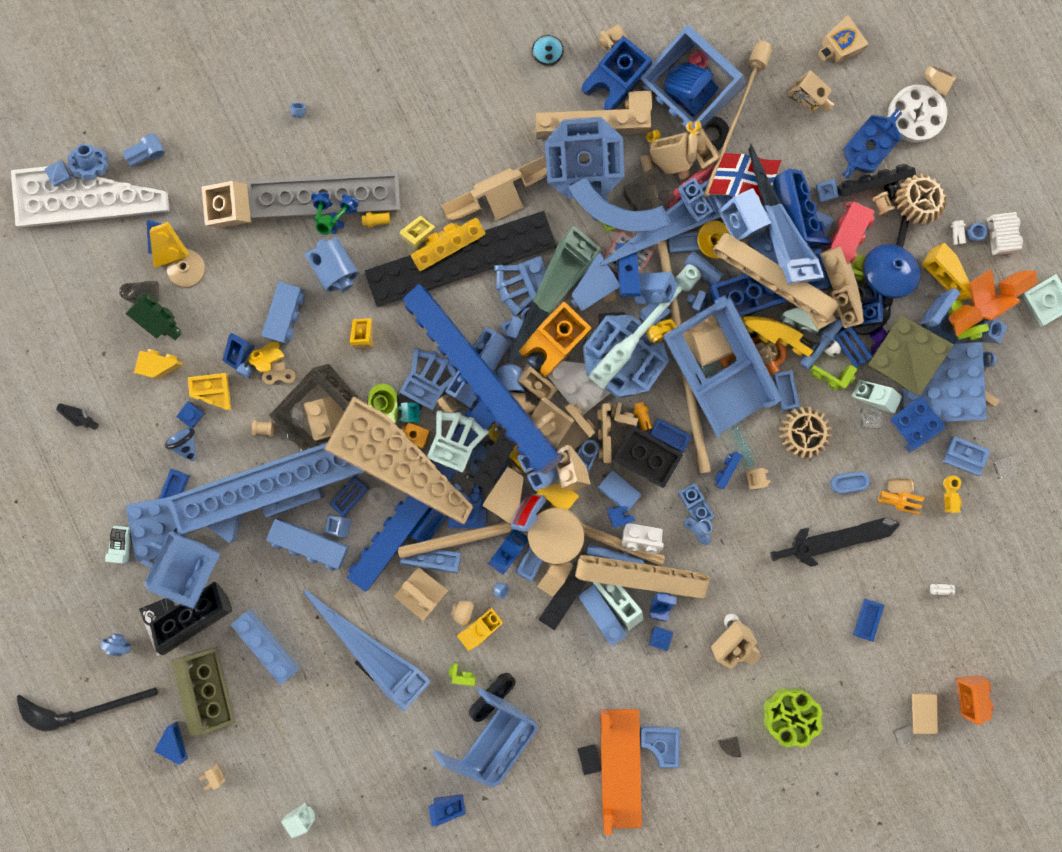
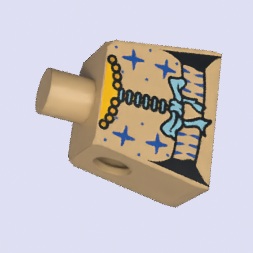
[786,70,835,113]

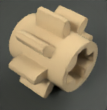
[755,341,777,365]

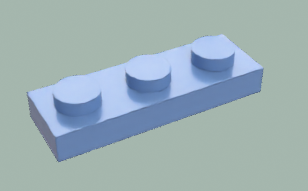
[400,544,461,574]

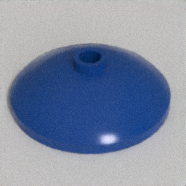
[863,244,920,298]

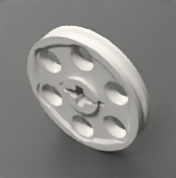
[888,85,947,143]

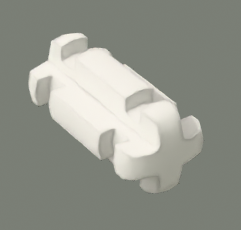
[930,584,955,595]

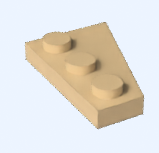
[597,404,611,463]

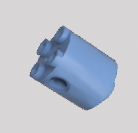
[304,237,359,293]

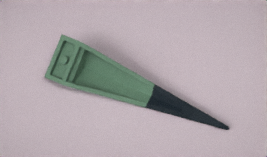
[506,225,601,363]

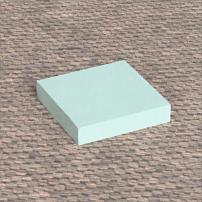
[1021,274,1062,327]

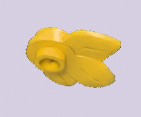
[248,342,285,372]

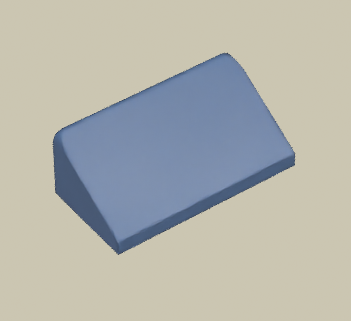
[598,470,641,512]

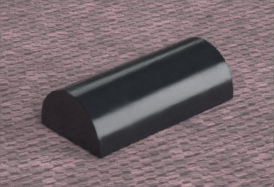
[149,581,232,655]

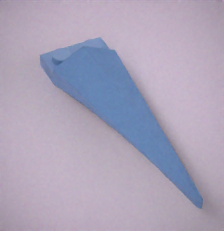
[600,179,732,266]
[304,591,431,712]

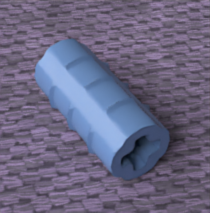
[683,250,724,285]

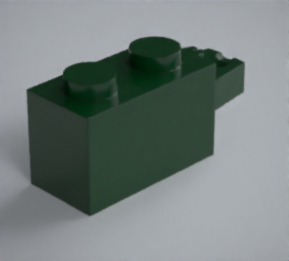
[125,292,182,341]

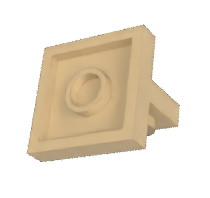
[394,567,448,621]

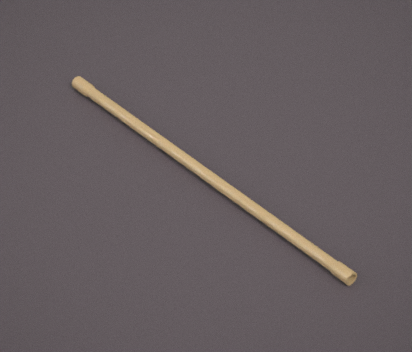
[640,155,711,473]

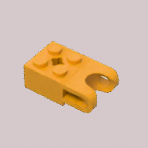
[519,302,592,377]

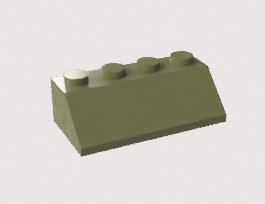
[171,647,235,736]

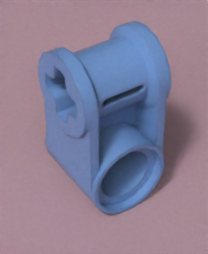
[577,440,599,472]

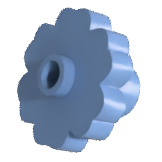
[67,144,109,180]

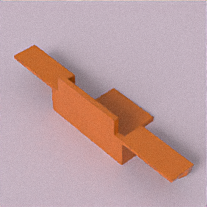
[949,270,1038,336]

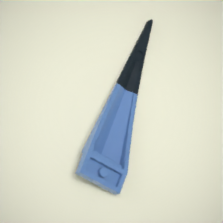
[748,145,824,285]

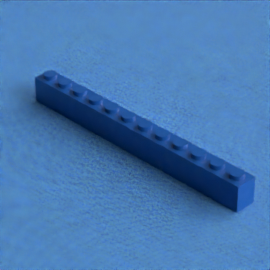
[403,284,563,474]
[347,397,495,592]

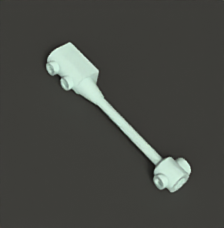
[588,264,701,389]

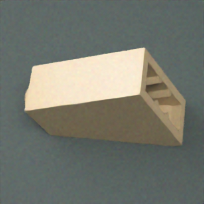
[482,466,524,524]

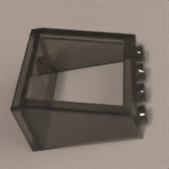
[269,364,367,452]

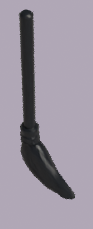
[841,215,910,335]
[17,687,158,732]

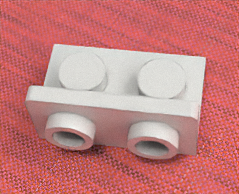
[621,523,664,554]

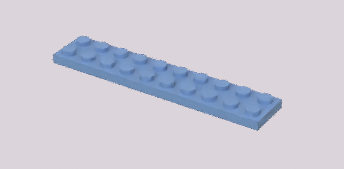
[167,443,365,535]

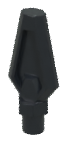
[56,403,99,430]

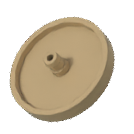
[528,507,585,564]

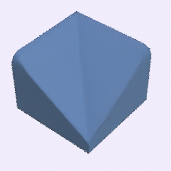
[505,316,524,340]

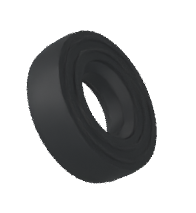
[702,116,729,150]

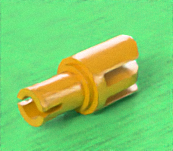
[878,491,925,515]

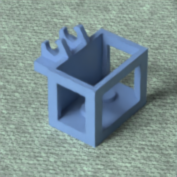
[140,530,220,609]

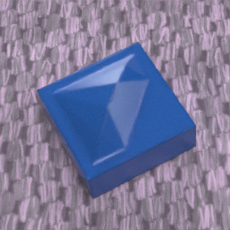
[649,626,673,651]

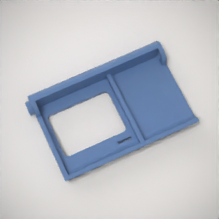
[663,296,782,437]

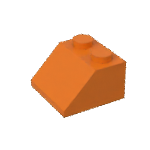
[957,675,994,725]

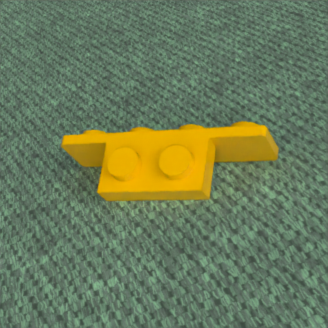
[411,218,485,271]

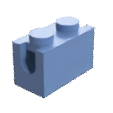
[635,272,678,304]

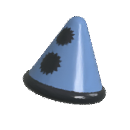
[165,428,196,461]

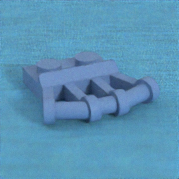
[494,256,546,317]
[399,348,458,411]

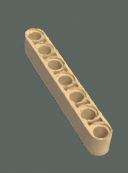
[713,233,838,322]
[575,555,710,598]

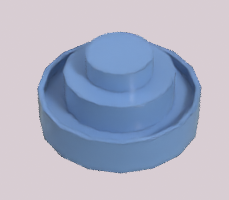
[100,634,131,656]

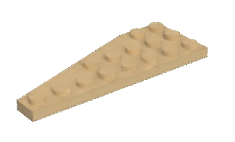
[324,397,473,524]

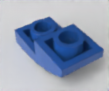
[862,287,883,325]

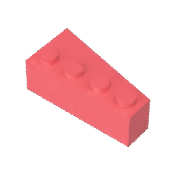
[825,202,875,263]

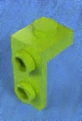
[948,300,990,340]
[808,365,857,391]

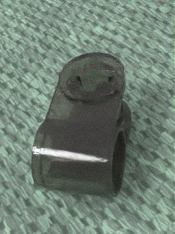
[119,281,160,303]

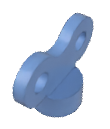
[684,518,713,545]

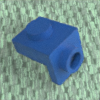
[649,592,677,622]

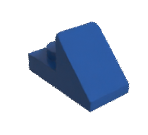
[429,794,466,827]

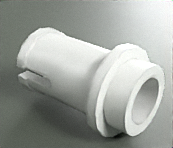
[950,220,966,245]

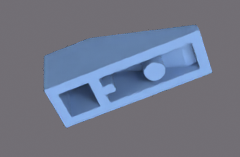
[578,584,627,646]

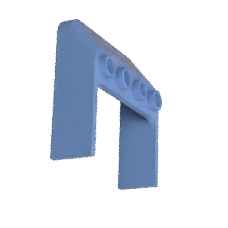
[433,688,538,787]

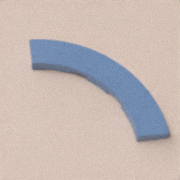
[569,177,670,231]

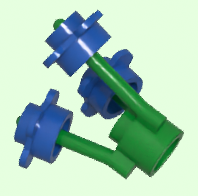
[311,192,359,235]

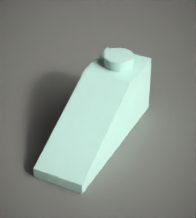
[593,582,643,631]

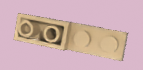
[820,247,863,328]

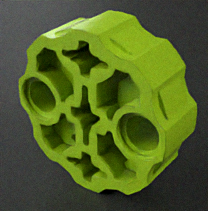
[763,687,823,748]

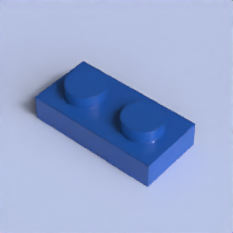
[714,452,743,489]

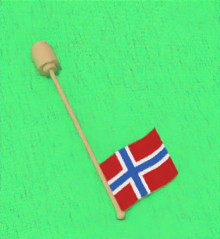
[703,41,782,201]

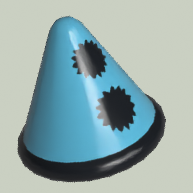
[532,35,564,66]

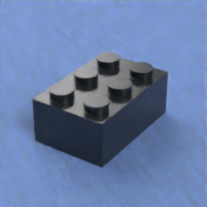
[612,425,683,488]

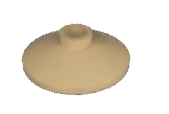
[167,249,205,287]

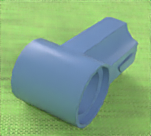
[123,134,165,167]

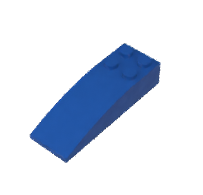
[707,249,832,317]

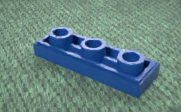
[616,243,641,297]

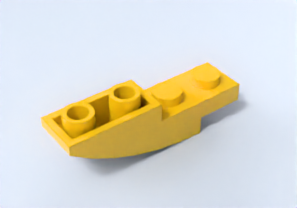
[741,316,813,357]

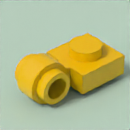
[646,319,677,344]
[943,476,962,513]

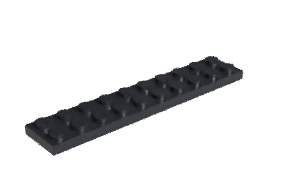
[364,211,556,307]

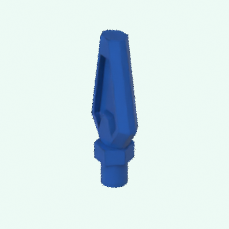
[465,484,484,526]

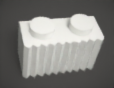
[987,212,1023,256]

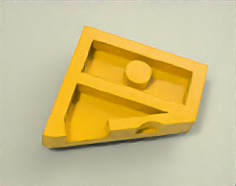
[150,222,189,268]

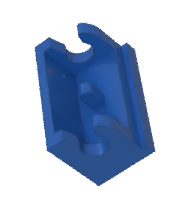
[606,506,635,528]

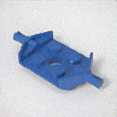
[842,109,902,179]

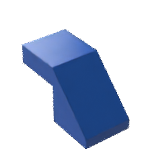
[488,529,528,575]

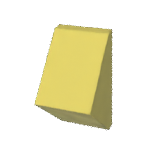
[400,216,435,250]

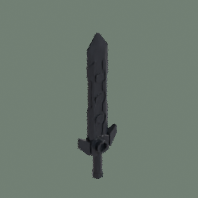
[770,518,899,567]

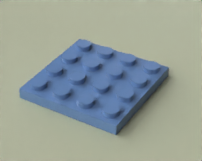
[902,342,987,422]

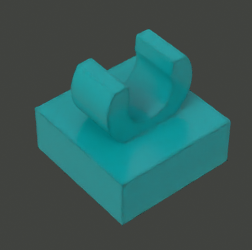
[398,403,420,423]

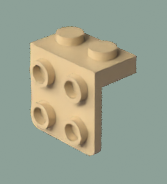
[557,403,596,450]

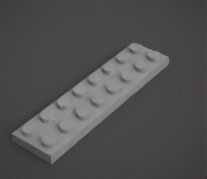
[247,172,401,220]

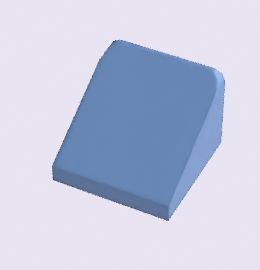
[324,514,351,537]

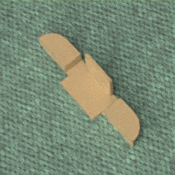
[441,155,547,221]

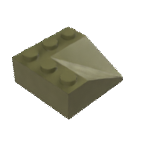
[868,315,953,397]

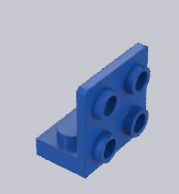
[890,397,946,453]

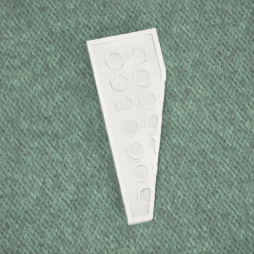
[11,166,169,228]

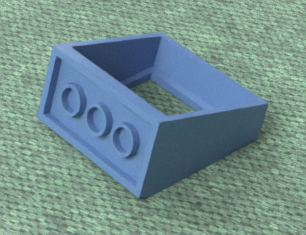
[640,25,747,129]

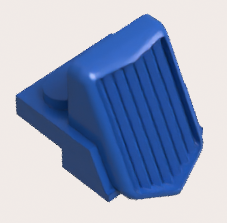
[664,62,719,117]

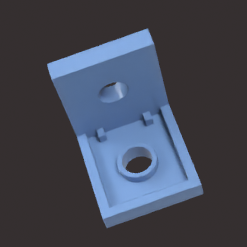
[918,288,974,344]

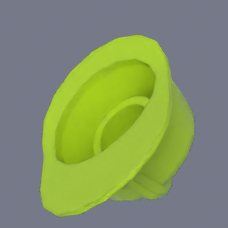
[367,383,398,424]

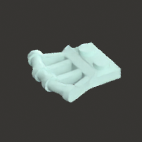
[427,411,489,472]

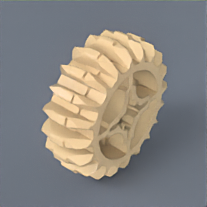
[894,173,948,226]
[779,407,832,458]

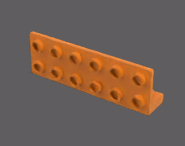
[600,709,642,835]

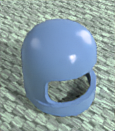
[496,364,525,393]

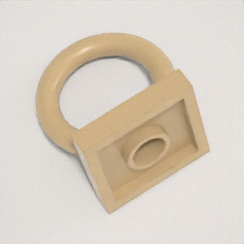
[531,397,575,450]

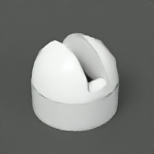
[824,340,841,357]
[724,613,741,629]

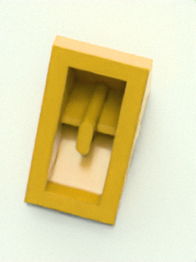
[350,318,373,349]

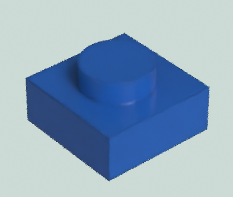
[176,402,205,428]

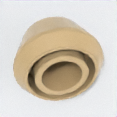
[451,601,474,626]

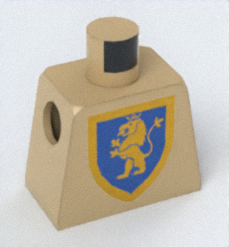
[818,15,869,63]

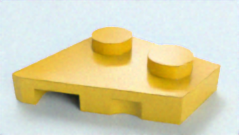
[188,373,231,410]

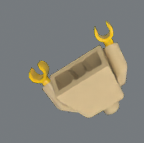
[646,121,701,179]

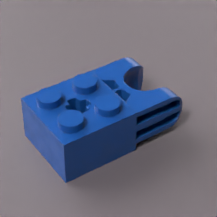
[581,35,652,110]

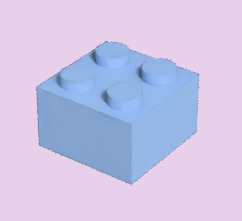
[718,188,771,242]

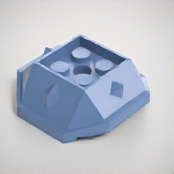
[545,117,624,199]
[583,315,669,398]

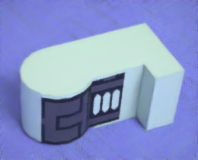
[105,526,132,563]

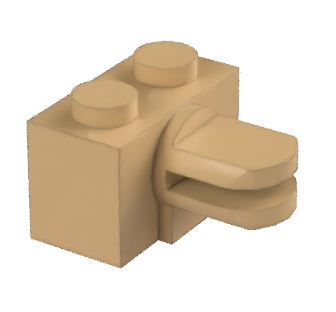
[711,620,760,669]

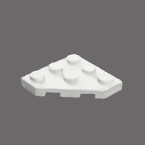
[547,361,610,416]

